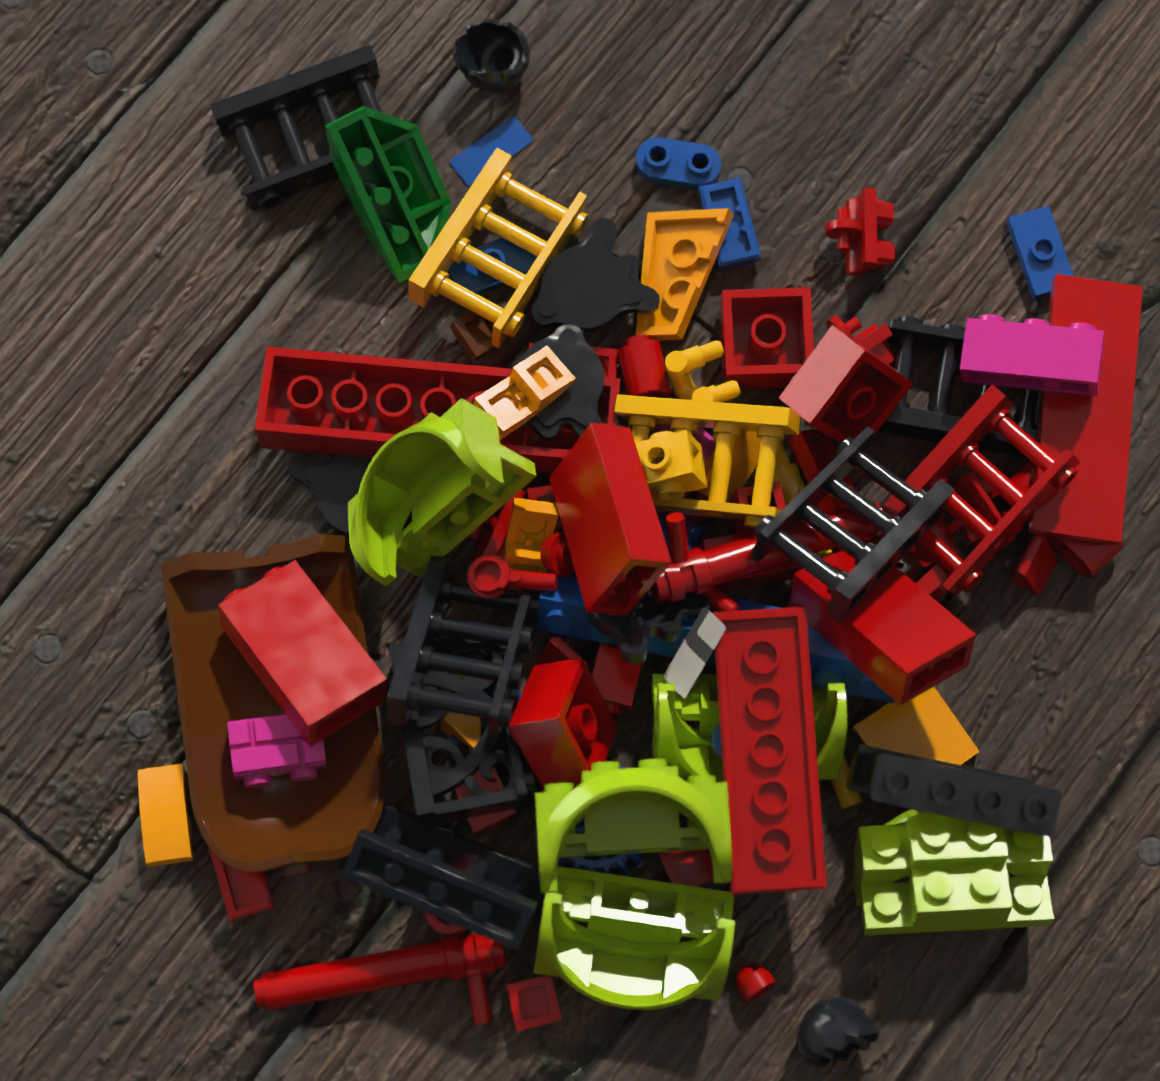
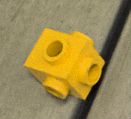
[635,430,707,501]

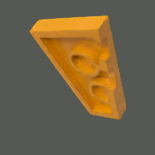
[635,208,734,341]

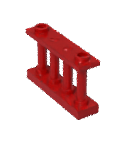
[881,384,1080,596]

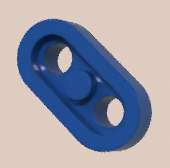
[636,137,721,191]

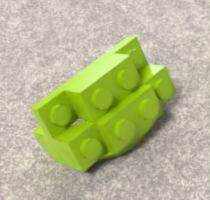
[348,398,536,587]
[651,674,847,783]
[535,759,732,893]
[853,809,1054,936]
[534,866,735,1010]

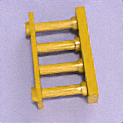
[408,148,589,349]
[614,394,801,529]

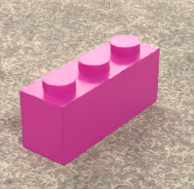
[960,314,1105,396]

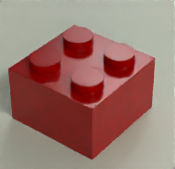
[719,287,814,389]
[779,325,913,443]
[509,657,618,792]

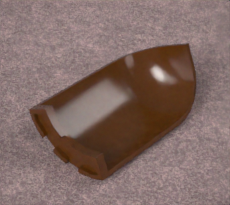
[161,534,386,877]

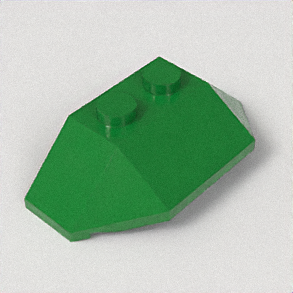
[325,106,452,283]

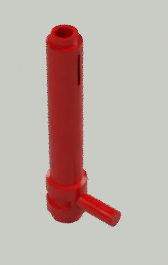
[650,502,882,604]
[254,932,506,1025]

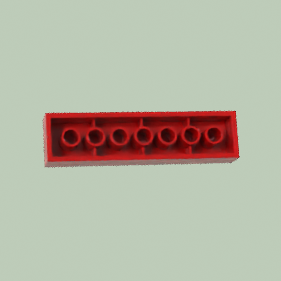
[254,347,620,475]

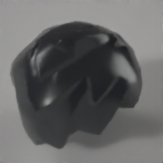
[453,19,530,93]
[796,997,880,1067]

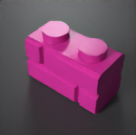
[227,714,326,788]

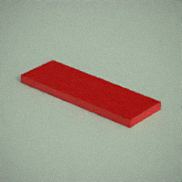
[1029,274,1143,546]
[713,606,827,894]

